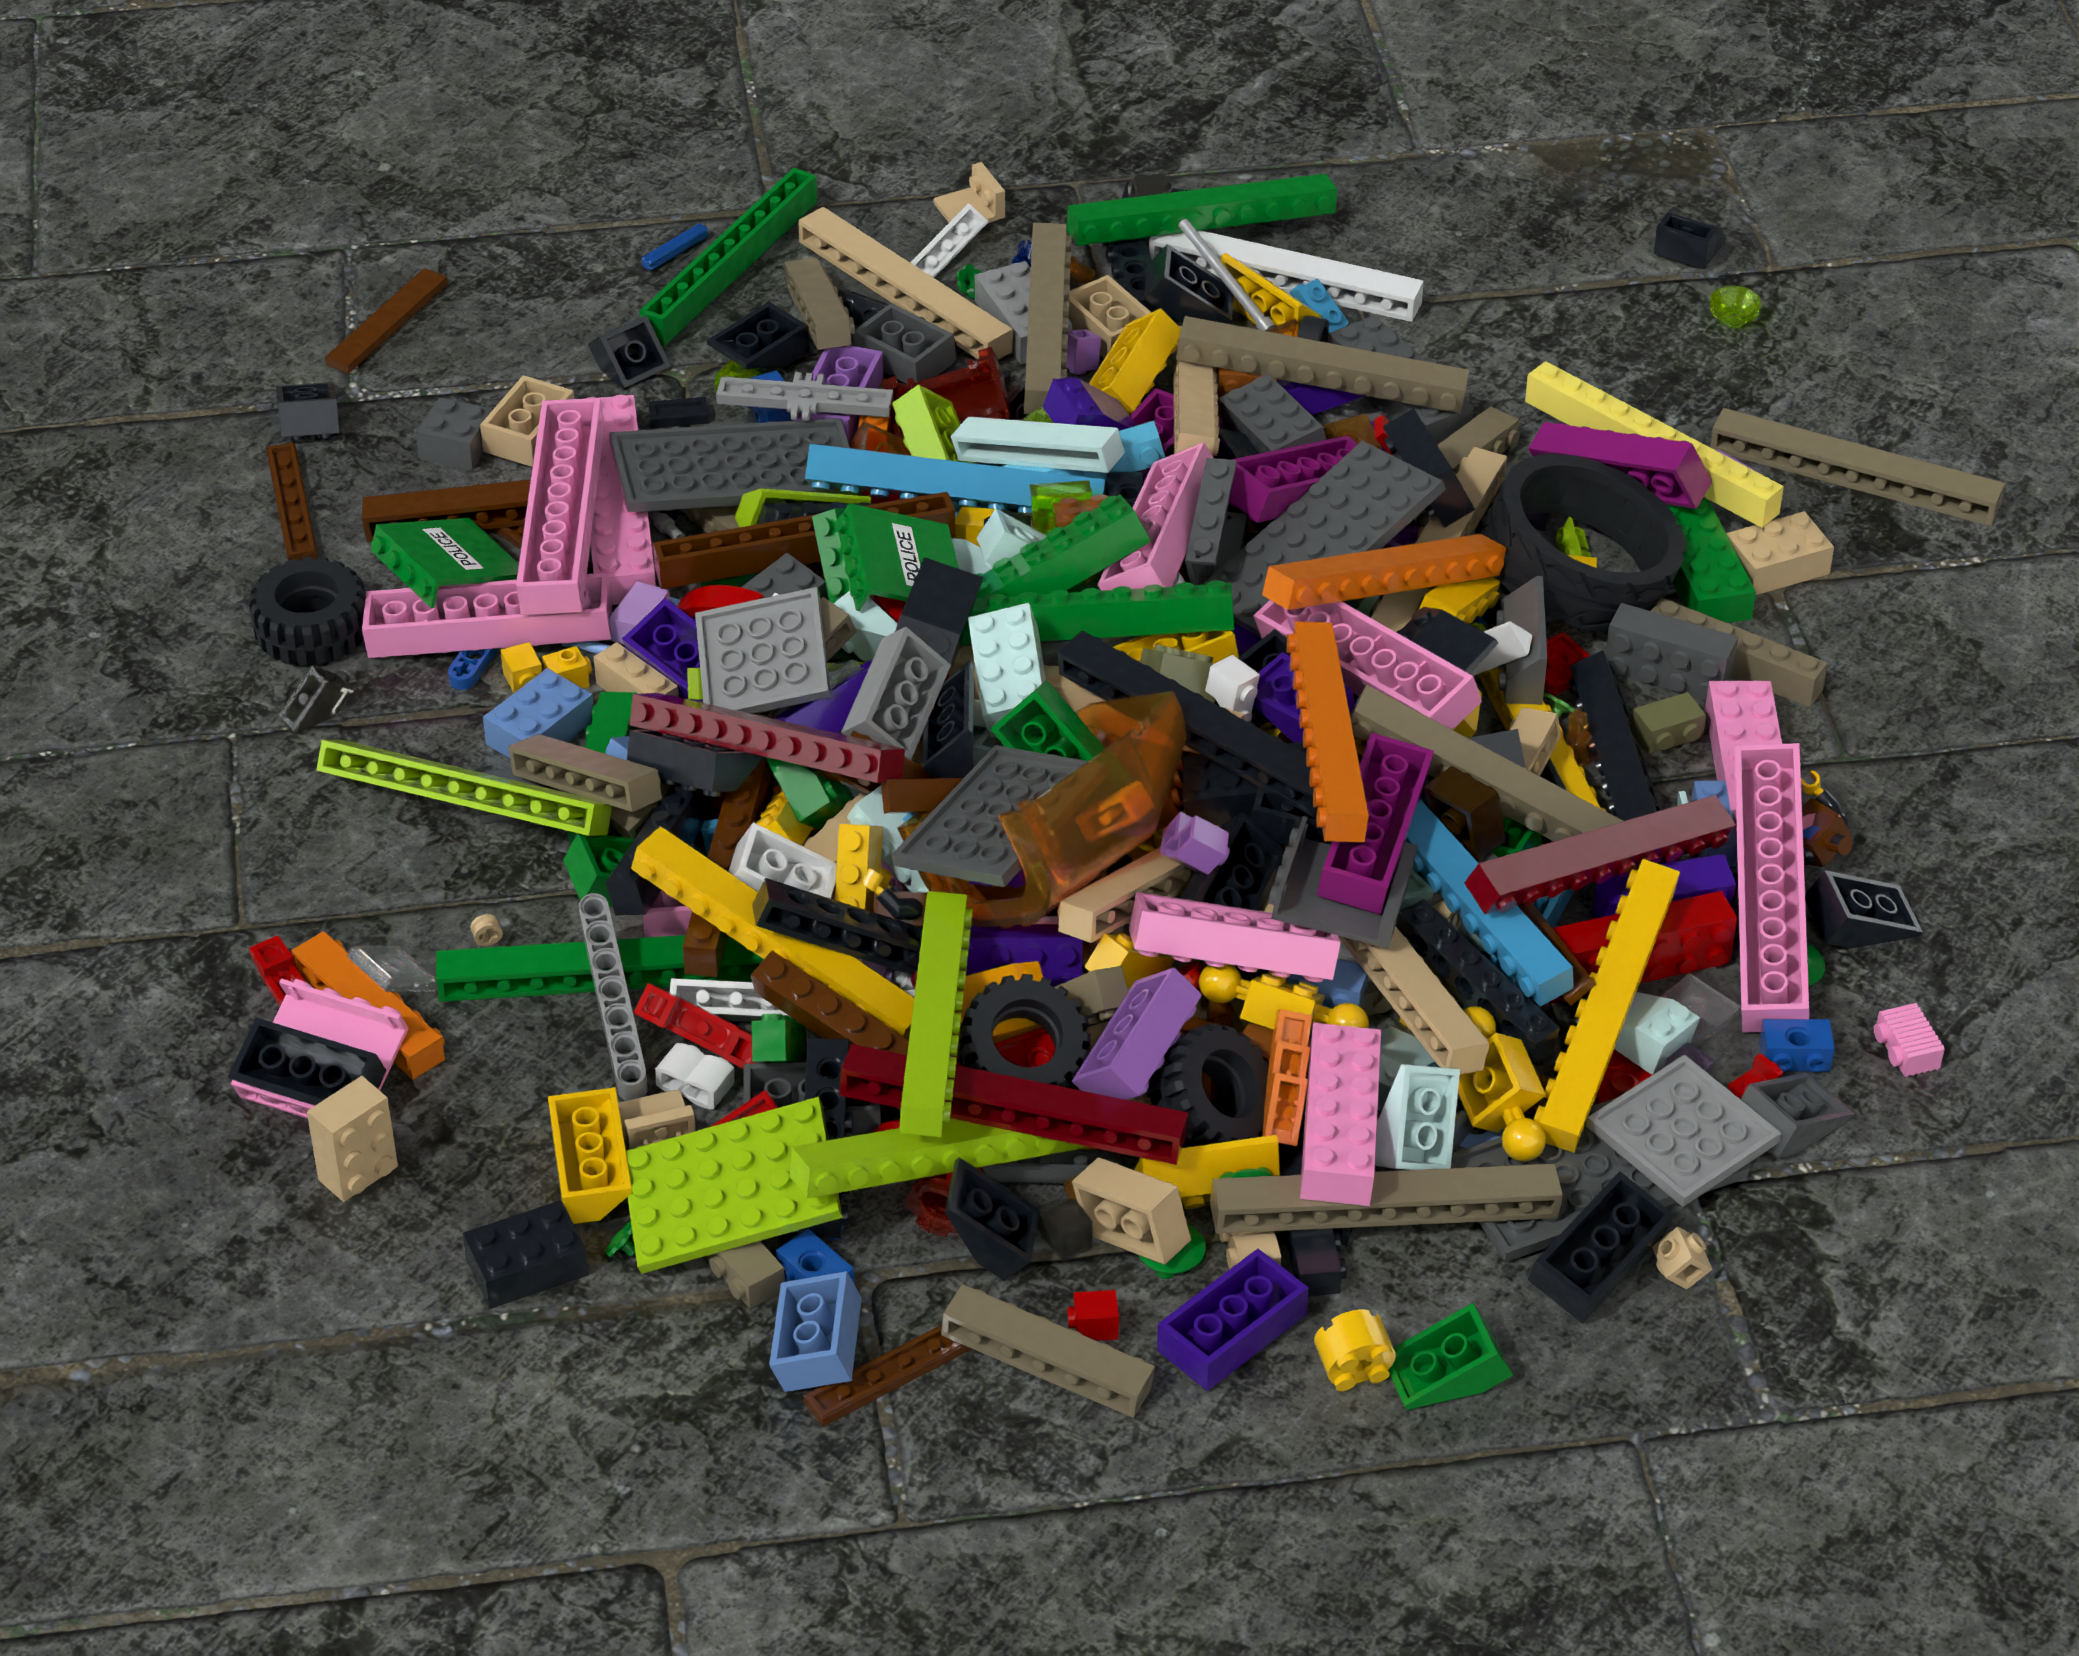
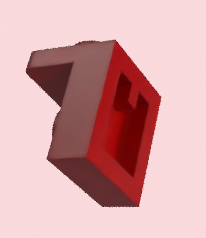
[1728,1053,1783,1099]

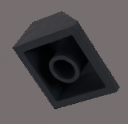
[588,315,671,389]

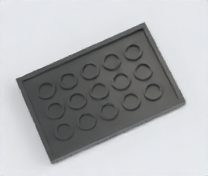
[891,745,1107,887]

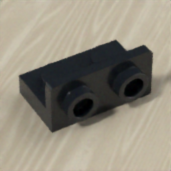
[838,290,889,326]

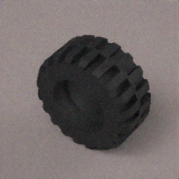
[249,557,366,667]
[957,974,1091,1088]
[1147,1024,1269,1148]

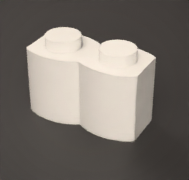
[655,1043,734,1109]

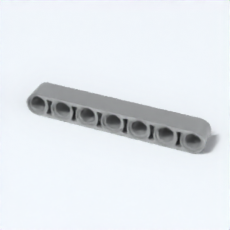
[579,893,648,1101]

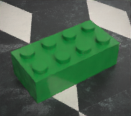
[990,680,1131,806]

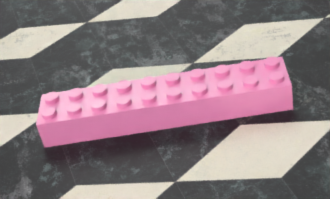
[586,395,656,605]
[516,398,605,615]
[1735,743,1809,1033]

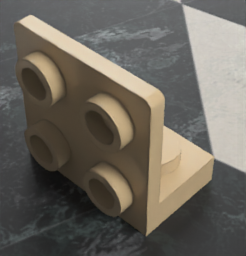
[934,162,1005,223]
[618,1090,695,1150]

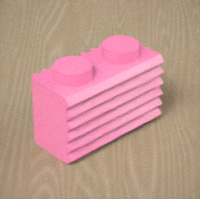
[1874,1003,1944,1078]

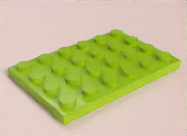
[626,1097,843,1274]

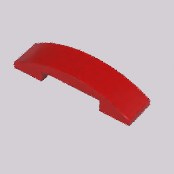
[676,585,765,619]
[249,935,306,1006]
[633,983,757,1069]

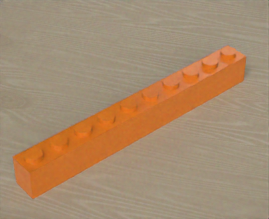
[1262,534,1507,610]
[1287,621,1369,842]

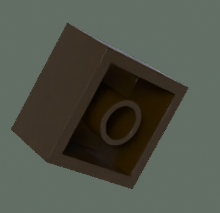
[1424,766,1506,862]

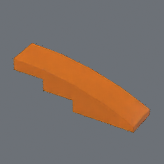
[1263,1009,1313,1147]

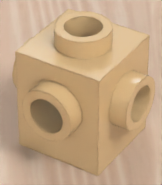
[1652,1227,1713,1290]

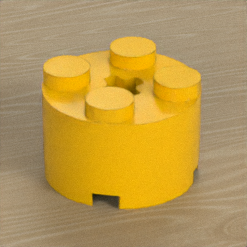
[1314,1309,1396,1391]

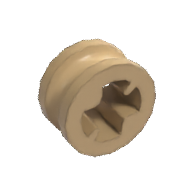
[470,914,503,947]

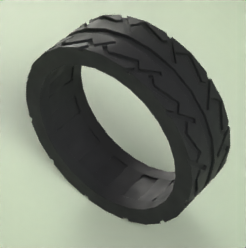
[1480,454,1686,632]

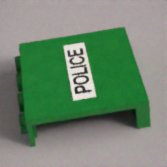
[836,503,959,611]
[371,518,519,608]

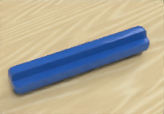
[642,223,708,271]

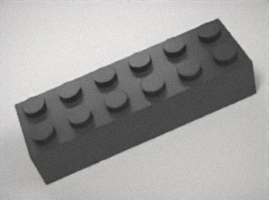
[1328,315,1474,445]

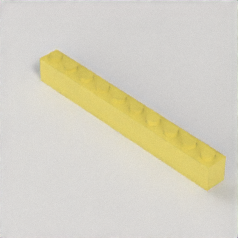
[1525,361,1784,528]

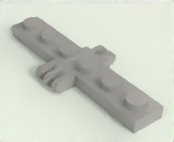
[716,372,893,421]

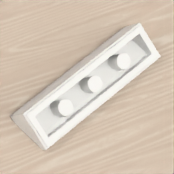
[910,203,989,278]
[1471,621,1532,676]

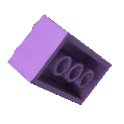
[793,345,883,446]
[1072,968,1202,1100]

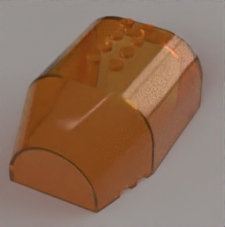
[897,691,1186,929]

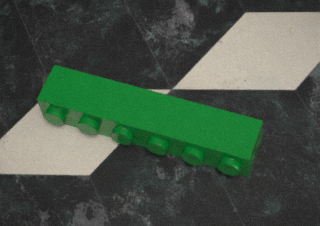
[567,692,638,843]

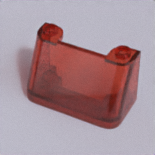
[882,346,1010,452]

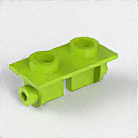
[1555,517,1591,557]

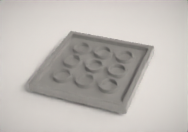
[695,587,831,714]
[1586,1054,1782,1207]

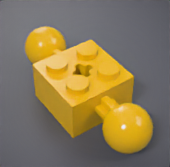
[1199,963,1369,1035]
[1458,1006,1546,1162]

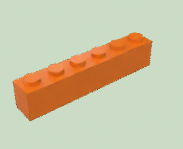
[291,931,445,1080]

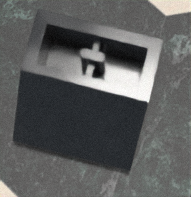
[1654,212,1726,269]

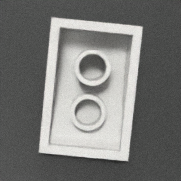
[728,822,837,899]

